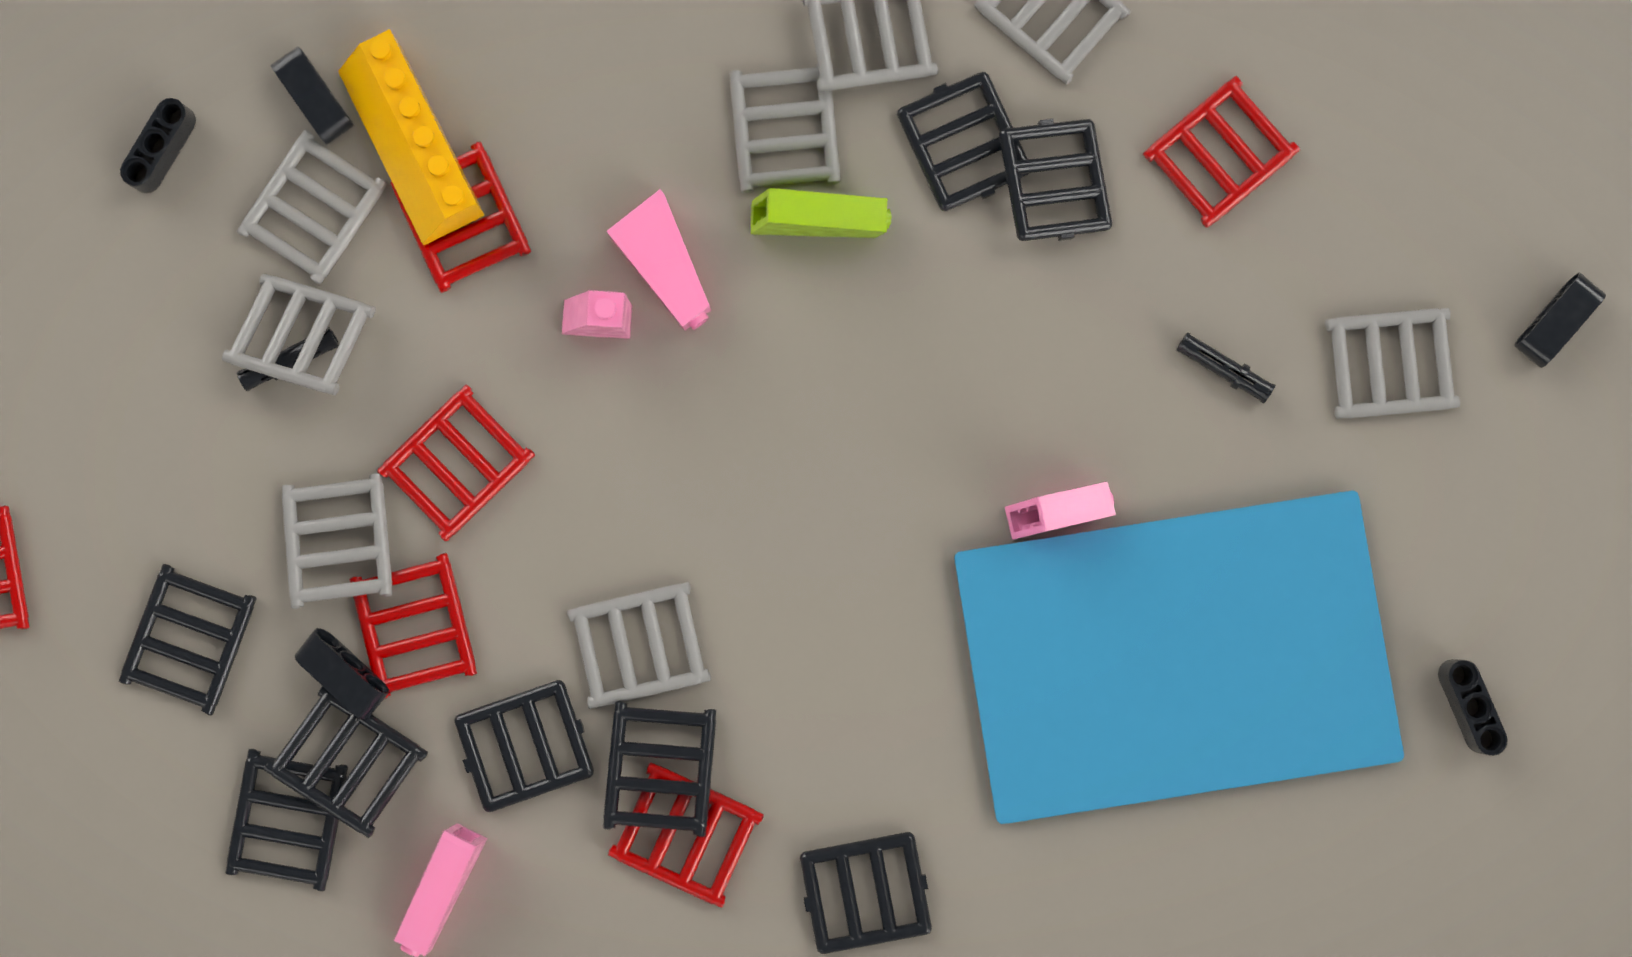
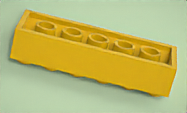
[338,29,485,246]

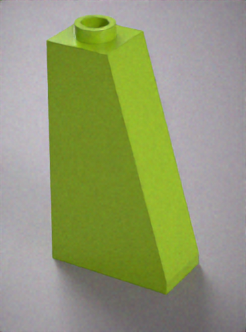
[751,188,891,238]

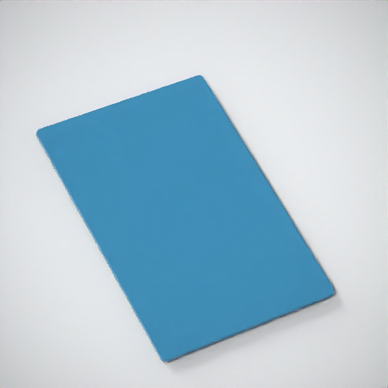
[954,490,1404,824]

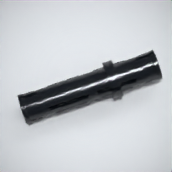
[236,327,339,391]
[1176,332,1276,403]

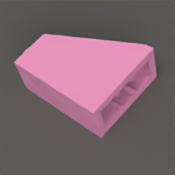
[562,290,632,339]
[1004,482,1116,540]

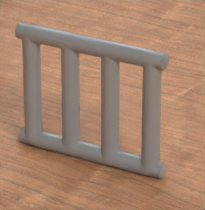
[801,0,938,91]
[974,0,1131,85]
[730,63,840,193]
[237,130,388,285]
[222,274,376,395]
[1325,308,1460,419]
[282,473,392,609]
[567,582,711,709]

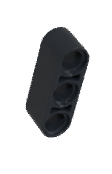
[271,46,354,145]
[120,98,196,193]
[1514,272,1606,368]
[295,628,389,720]
[1438,659,1508,756]

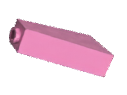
[607,189,711,331]
[394,823,488,957]

